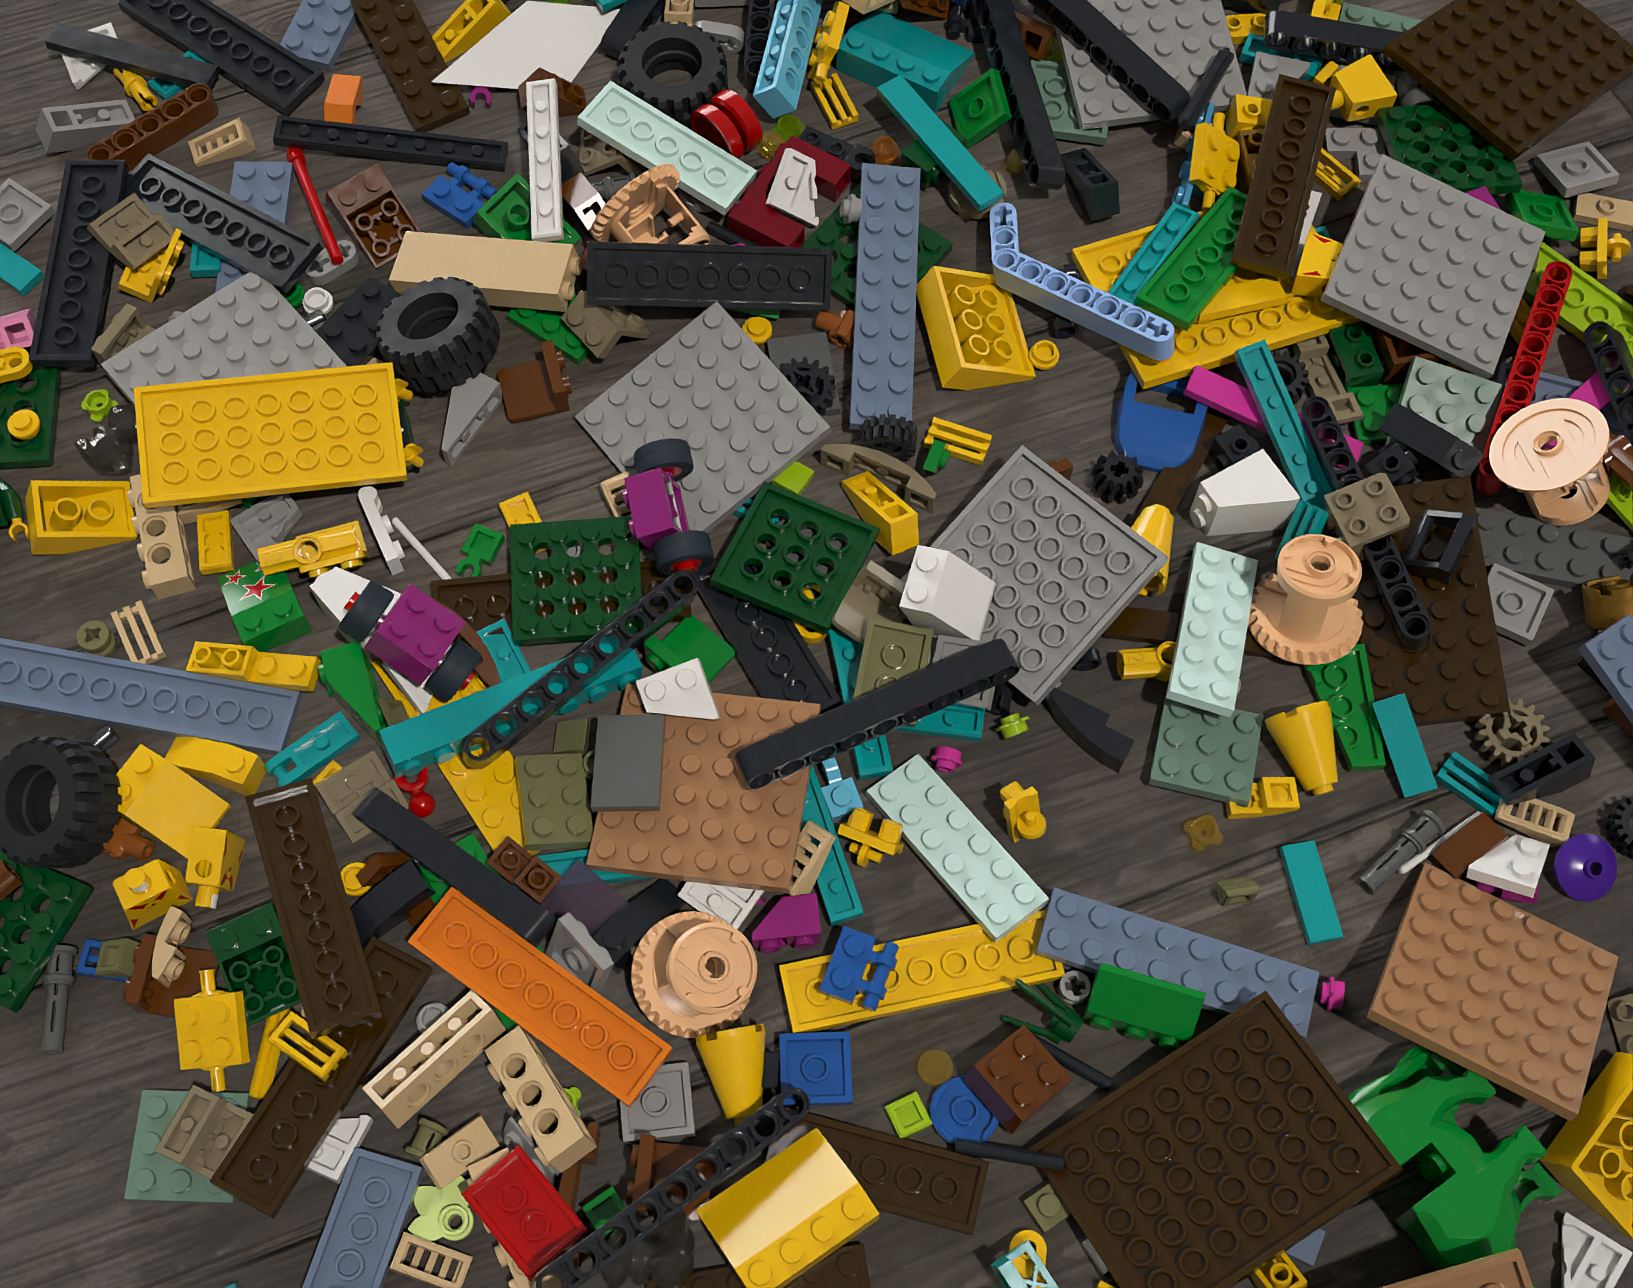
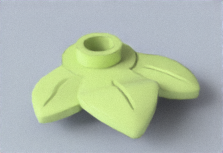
[408,1175,474,1242]

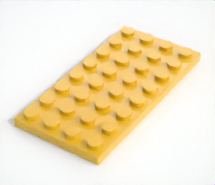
[134,362,407,509]

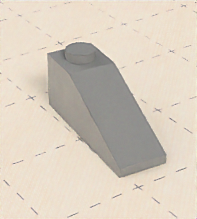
[36,99,135,153]
[441,373,503,467]

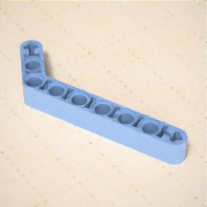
[990,203,1175,361]

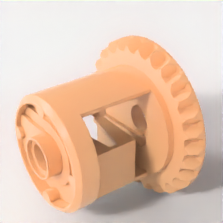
[590,164,711,245]
[1489,398,1611,526]
[1248,534,1363,665]
[631,911,757,1038]

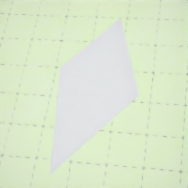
[432,1,620,89]

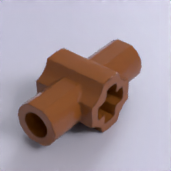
[815,310,855,349]
[102,818,155,861]

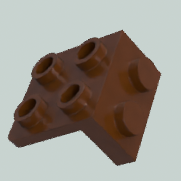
[498,340,572,423]
[123,934,219,1018]
[626,1135,713,1222]

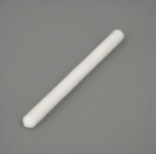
[391,517,452,580]
[1398,811,1483,874]

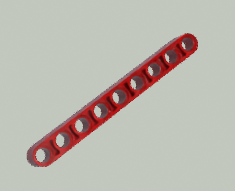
[1474,261,1573,495]

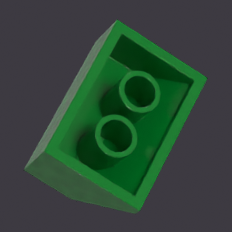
[1083,962,1206,1051]

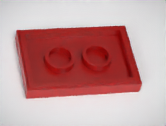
[461,1145,589,1282]

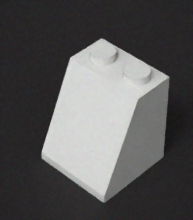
[1189,449,1300,536]
[899,545,996,641]
[309,567,401,665]

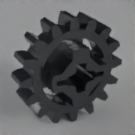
[780,357,836,416]

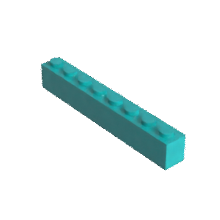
[379,643,643,778]

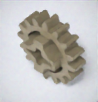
[1474,697,1550,768]

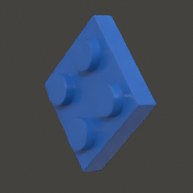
[779,1031,853,1107]

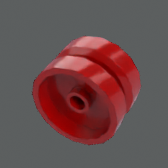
[690,89,763,159]

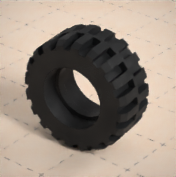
[618,21,728,131]
[375,276,500,392]
[0,736,122,868]

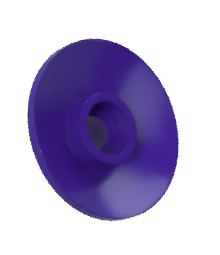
[1554,834,1617,902]

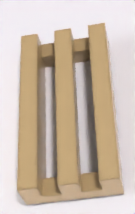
[110,600,166,664]

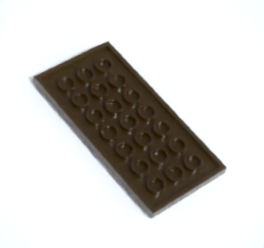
[1354,476,1510,731]

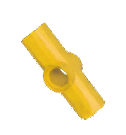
[257,525,360,576]
[1116,641,1176,681]

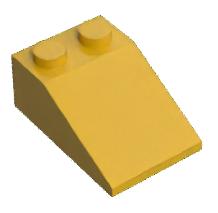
[25,480,137,555]
[116,744,231,859]

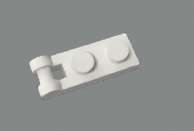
[358,486,405,576]

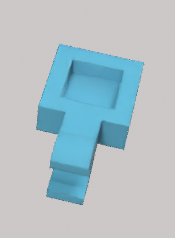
[821,757,864,822]

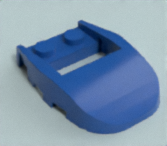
[1114,370,1208,473]

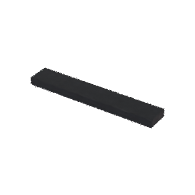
[45,23,219,88]

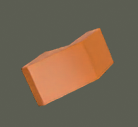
[324,74,363,124]

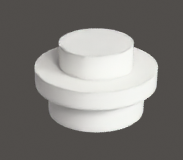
[302,287,333,315]

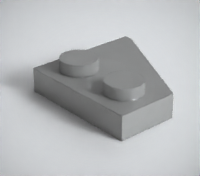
[1247,52,1311,100]
[229,493,302,567]

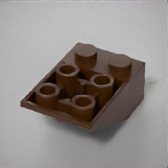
[325,163,421,269]

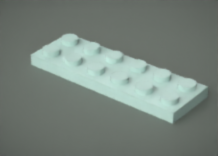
[577,81,757,216]
[1166,542,1258,718]
[866,754,1049,943]

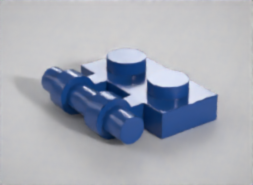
[421,162,498,230]
[819,926,899,1012]

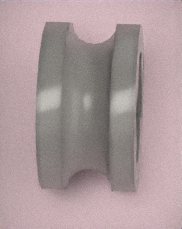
[1058,971,1091,1005]

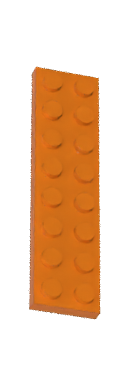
[407,887,673,1108]

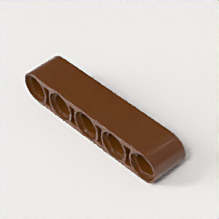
[86,83,219,172]

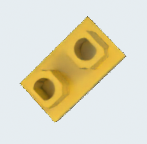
[1580,218,1631,279]
[1000,781,1046,843]
[837,807,904,868]

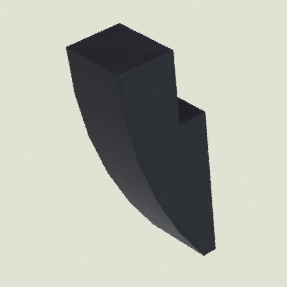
[1044,687,1134,774]
[351,860,436,949]

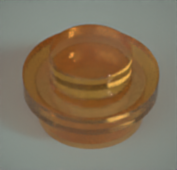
[870,136,899,165]

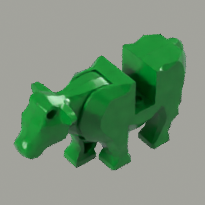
[1348,1046,1563,1288]

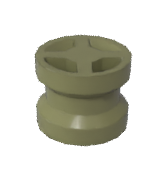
[76,620,117,657]

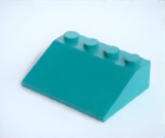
[836,11,975,114]

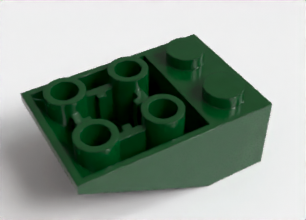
[205,903,301,1027]

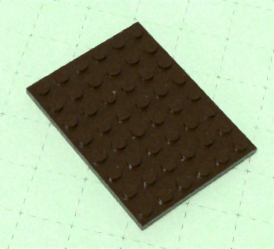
[1383,0,1633,161]
[1029,990,1403,1288]

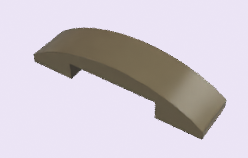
[1292,334,1364,424]
[821,444,937,514]

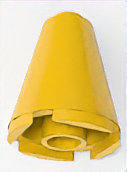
[1131,504,1174,596]
[1265,701,1338,796]
[695,1024,766,1125]

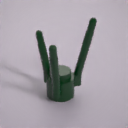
[1001,979,1084,1045]

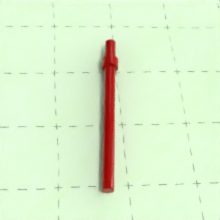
[285,147,344,265]

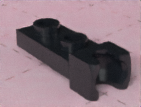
[799,126,876,184]

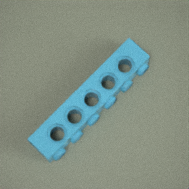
[753,0,823,119]

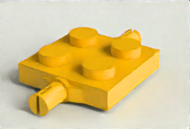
[807,1,850,84]
[1189,112,1240,212]
[174,969,250,1092]

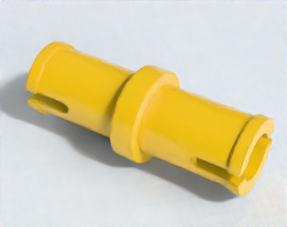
[113,67,158,111]

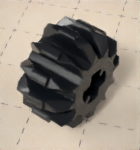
[1091,450,1144,504]

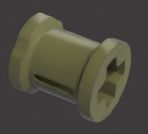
[404,1118,449,1160]

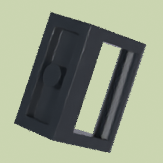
[1402,510,1475,585]

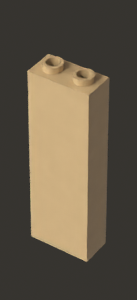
[389,231,582,312]

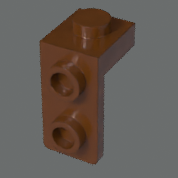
[356,852,436,927]

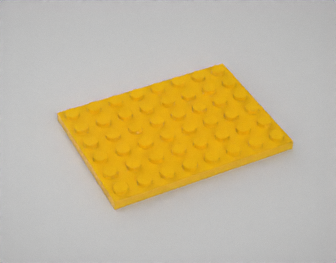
[1071,211,1365,390]

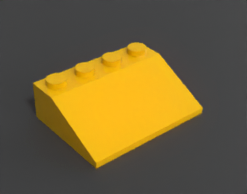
[916,266,1036,390]
[1540,1052,1633,1239]
[696,1127,880,1288]

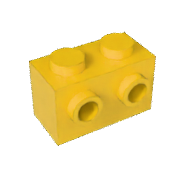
[1225,94,1272,141]

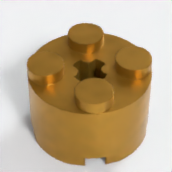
[1582,575,1633,631]

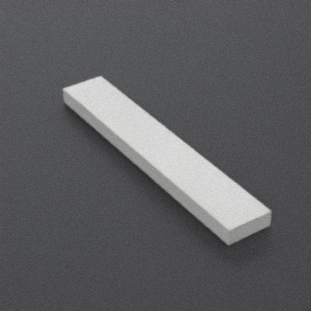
[526,78,564,242]

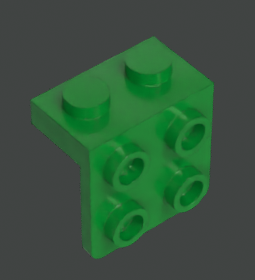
[644,615,735,684]

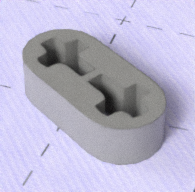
[694,20,746,53]
[305,240,359,285]

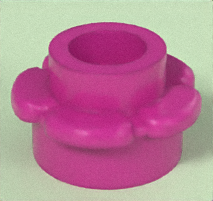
[930,746,963,773]
[1320,977,1345,1011]

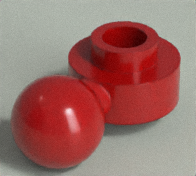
[394,767,436,818]

